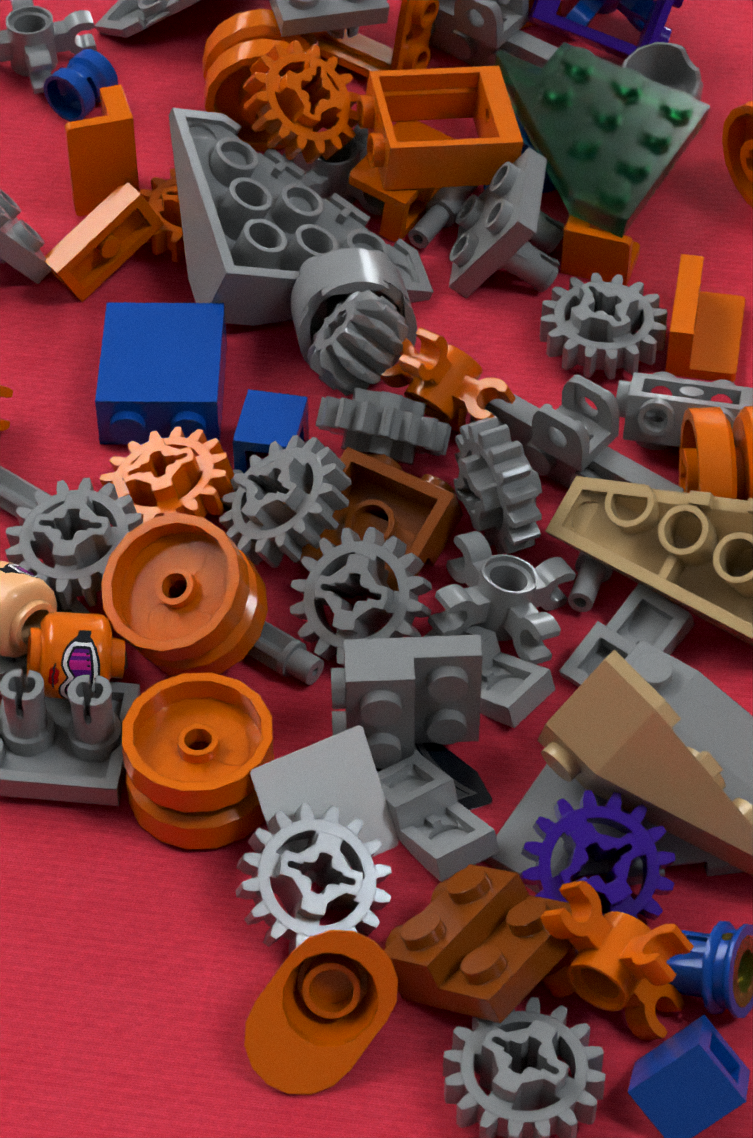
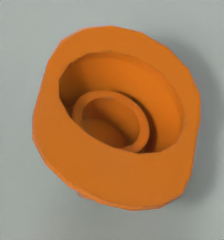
[244,930,398,1094]

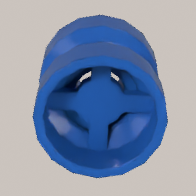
[44,49,118,122]

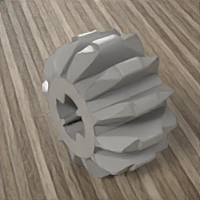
[307,290,409,396]

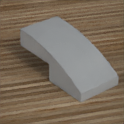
[559,583,695,687]
[424,625,556,728]
[377,753,499,882]

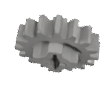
[540,273,667,379]
[315,388,452,465]
[453,417,542,554]
[219,435,351,568]
[5,478,143,609]
[290,527,432,667]
[235,803,392,955]
[443,997,606,1138]

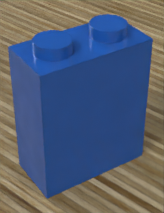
[95,302,227,445]

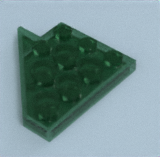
[494,42,711,238]

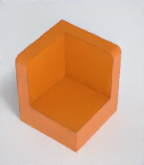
[561,195,640,286]

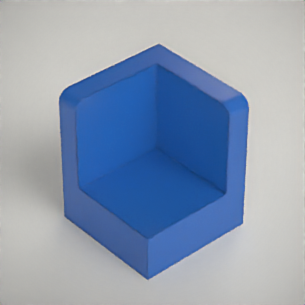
[233,389,309,474]
[628,1014,750,1138]

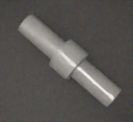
[408,185,479,248]
[568,552,613,612]

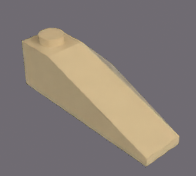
[545,476,753,646]
[538,649,753,876]

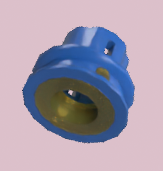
[666,921,753,1018]

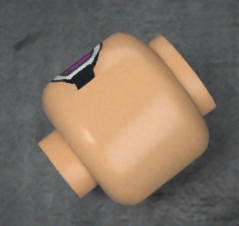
[0,561,57,658]

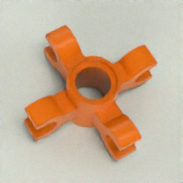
[380,327,516,434]
[541,881,694,1040]

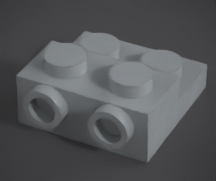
[331,635,483,768]

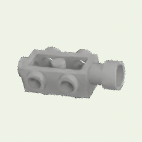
[616,371,753,450]

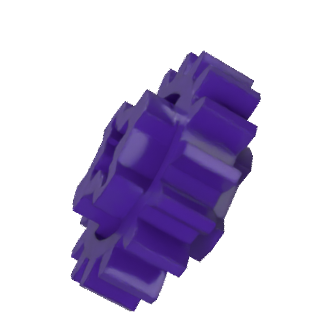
[520,790,675,921]

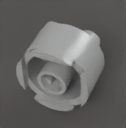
[290,248,417,381]

